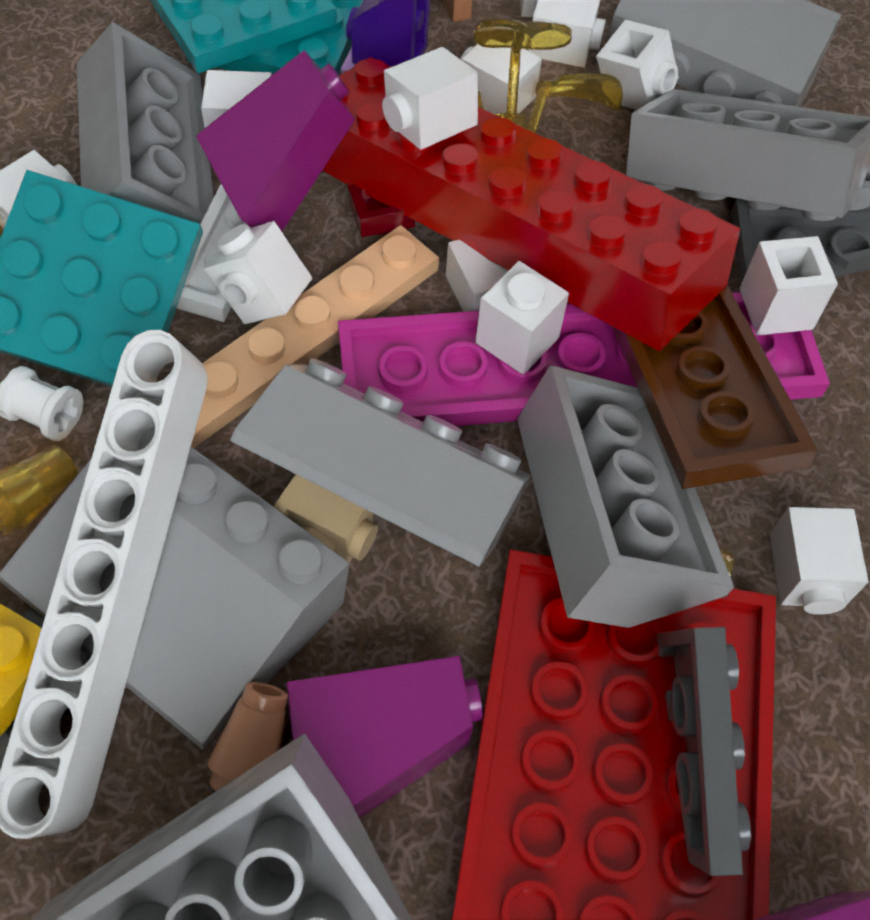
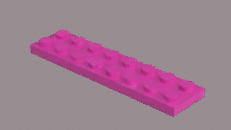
[338,292,830,426]

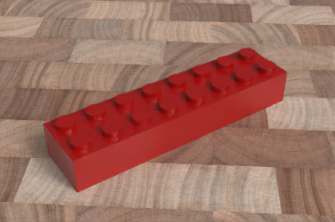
[322,57,741,352]

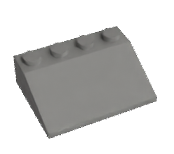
[0,427,350,750]
[33,733,412,920]

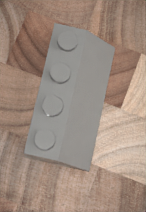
[608,0,842,107]
[77,22,214,224]
[626,89,870,221]
[230,358,531,567]
[517,365,734,628]

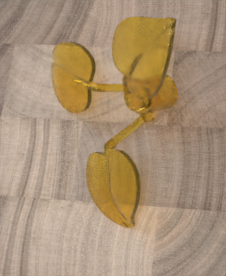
[473,18,623,133]

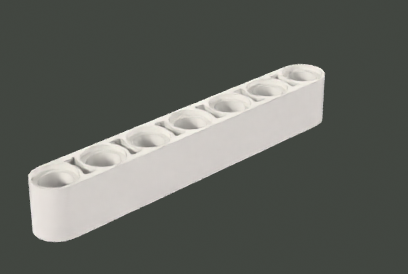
[0,330,208,839]

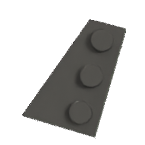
[730,199,870,285]
[656,627,751,876]

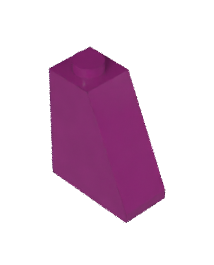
[196,50,355,232]
[287,656,482,819]

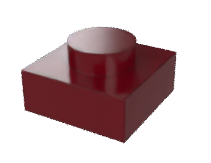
[347,185,415,237]

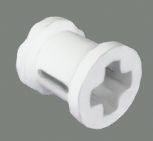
[0,366,84,441]

